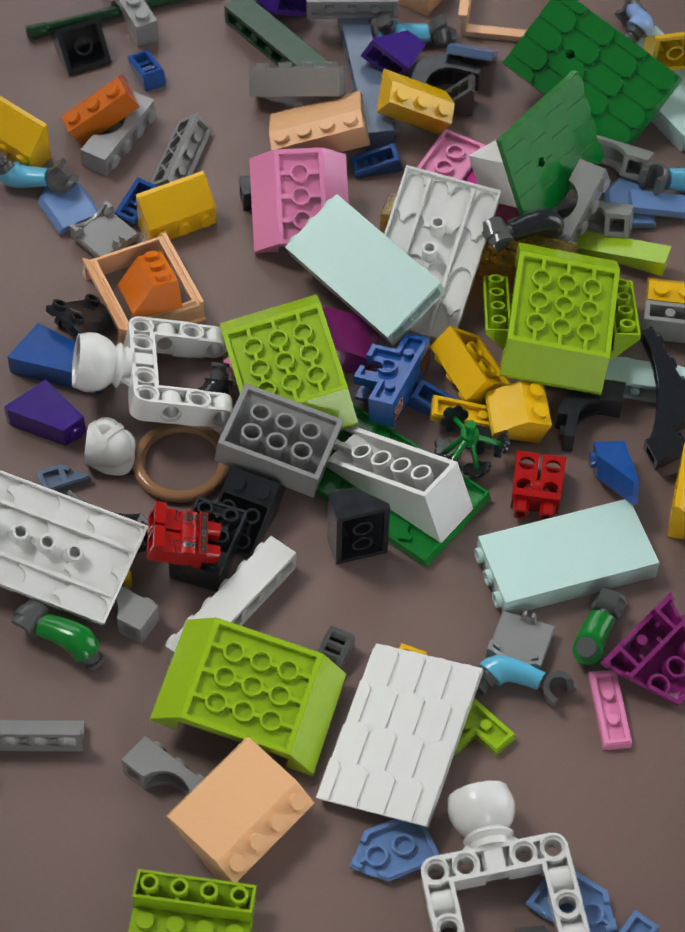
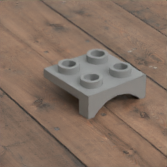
[69,201,140,258]
[486,610,555,670]

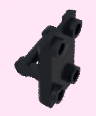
[46,294,116,337]

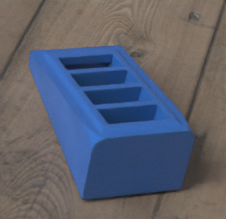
[127,50,166,91]
[350,143,403,178]
[114,177,158,226]
[406,379,456,416]

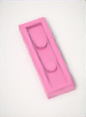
[588,670,632,750]

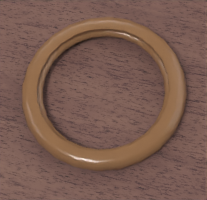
[132,424,230,503]

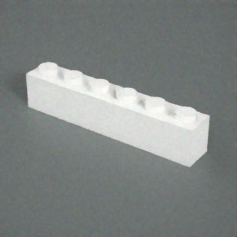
[165,536,297,663]

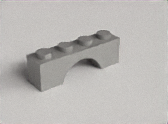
[108,0,159,47]
[81,91,157,176]
[597,135,654,181]
[536,159,610,253]
[551,197,634,238]
[112,585,160,644]
[122,736,205,795]

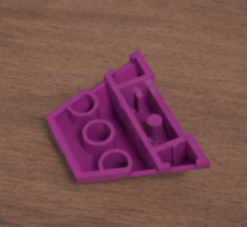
[322,307,379,374]
[600,592,685,706]

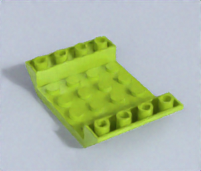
[499,242,620,395]
[483,274,641,360]
[220,294,359,430]
[149,617,346,776]
[128,869,257,932]

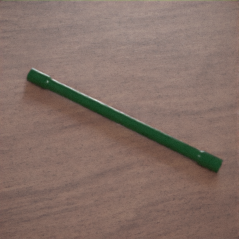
[25,0,186,40]

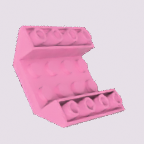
[249,147,349,253]

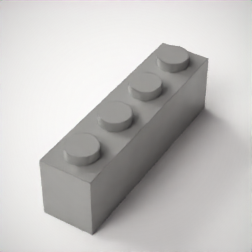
[249,61,346,97]
[641,300,685,343]

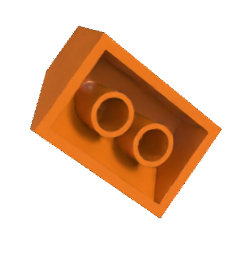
[61,74,140,146]
[118,251,183,317]

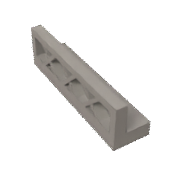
[306,0,398,19]
[150,113,213,186]
[0,720,85,751]

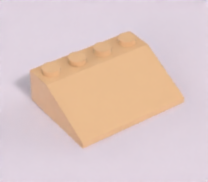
[269,91,370,153]
[166,737,314,883]

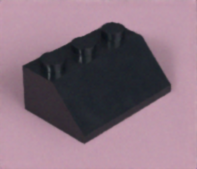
[327,487,390,565]

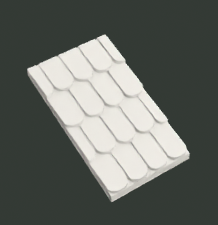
[384,165,501,342]
[0,470,148,625]
[316,643,484,827]

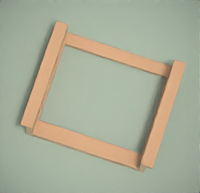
[458,0,527,42]
[82,232,207,347]

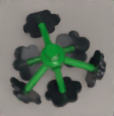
[434,405,510,478]

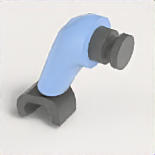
[614,0,654,44]

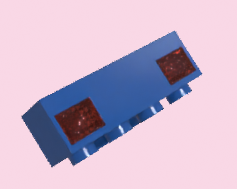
[354,333,430,427]

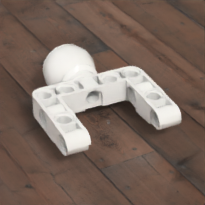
[72,316,233,428]
[421,781,590,932]

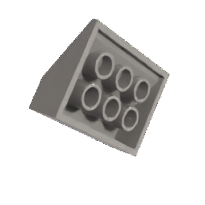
[214,383,344,498]

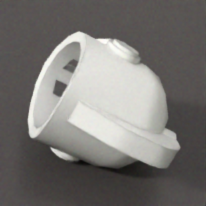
[84,417,136,476]

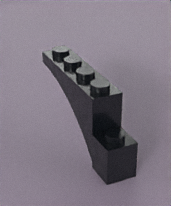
[640,326,685,470]

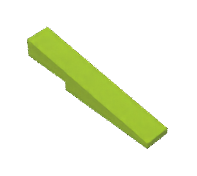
[521,231,672,276]

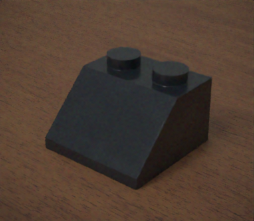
[50,18,112,75]

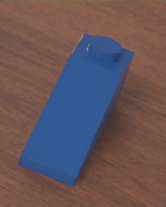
[589,441,639,505]

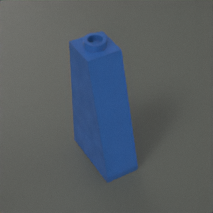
[7,323,112,394]

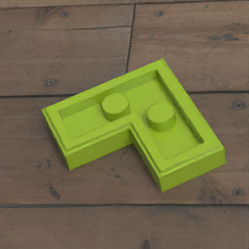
[454,699,516,757]

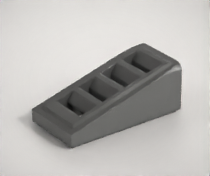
[317,626,355,670]

